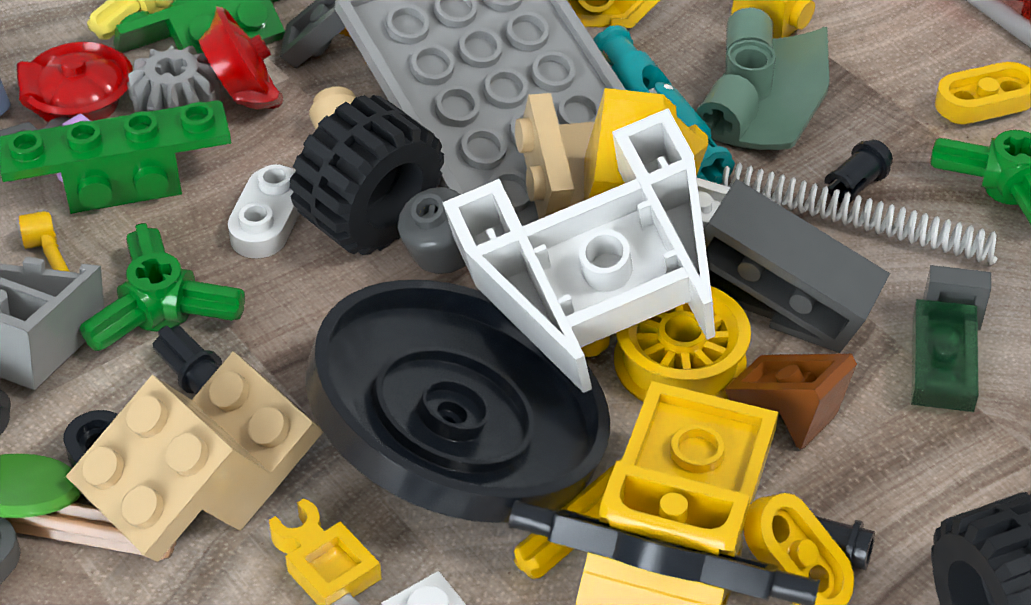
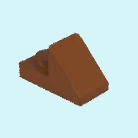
[724,353,857,449]

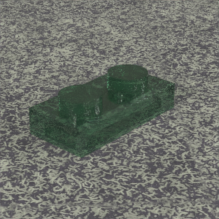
[911,299,979,412]

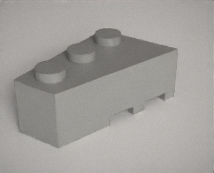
[0,257,104,390]

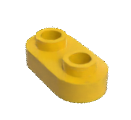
[935,62,1031,124]
[744,493,854,605]

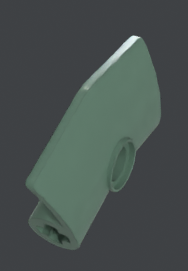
[696,8,830,150]

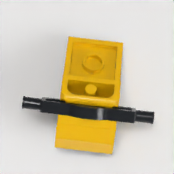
[509,381,820,605]

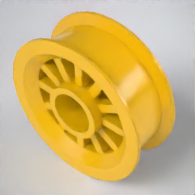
[614,286,751,402]

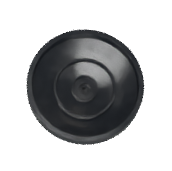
[305,280,610,523]

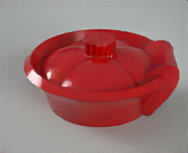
[199,6,283,109]
[16,42,133,122]

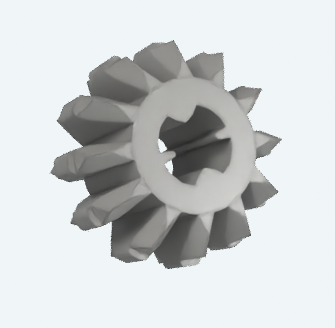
[127,44,221,112]

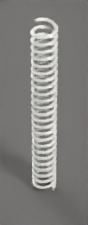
[722,162,998,266]

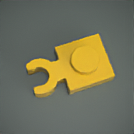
[269,499,382,605]

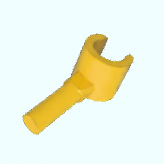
[19,211,70,272]

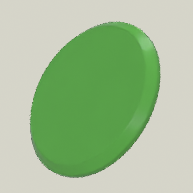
[0,454,82,518]

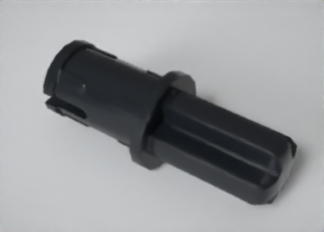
[152,325,222,394]

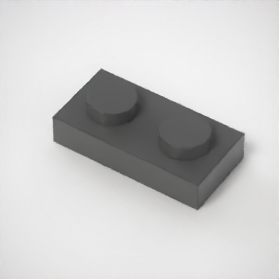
[280,0,346,69]

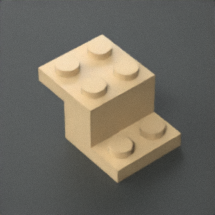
[66,351,323,562]

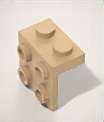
[515,93,595,219]

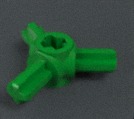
[930,130,1031,225]
[80,223,245,351]

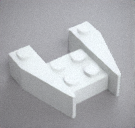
[442,109,716,393]

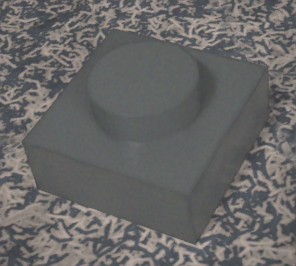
[920,265,991,331]

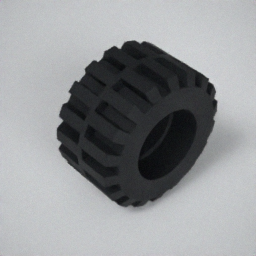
[289,95,444,255]
[931,492,1031,605]

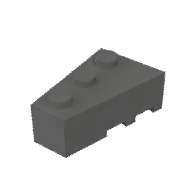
[703,178,890,353]

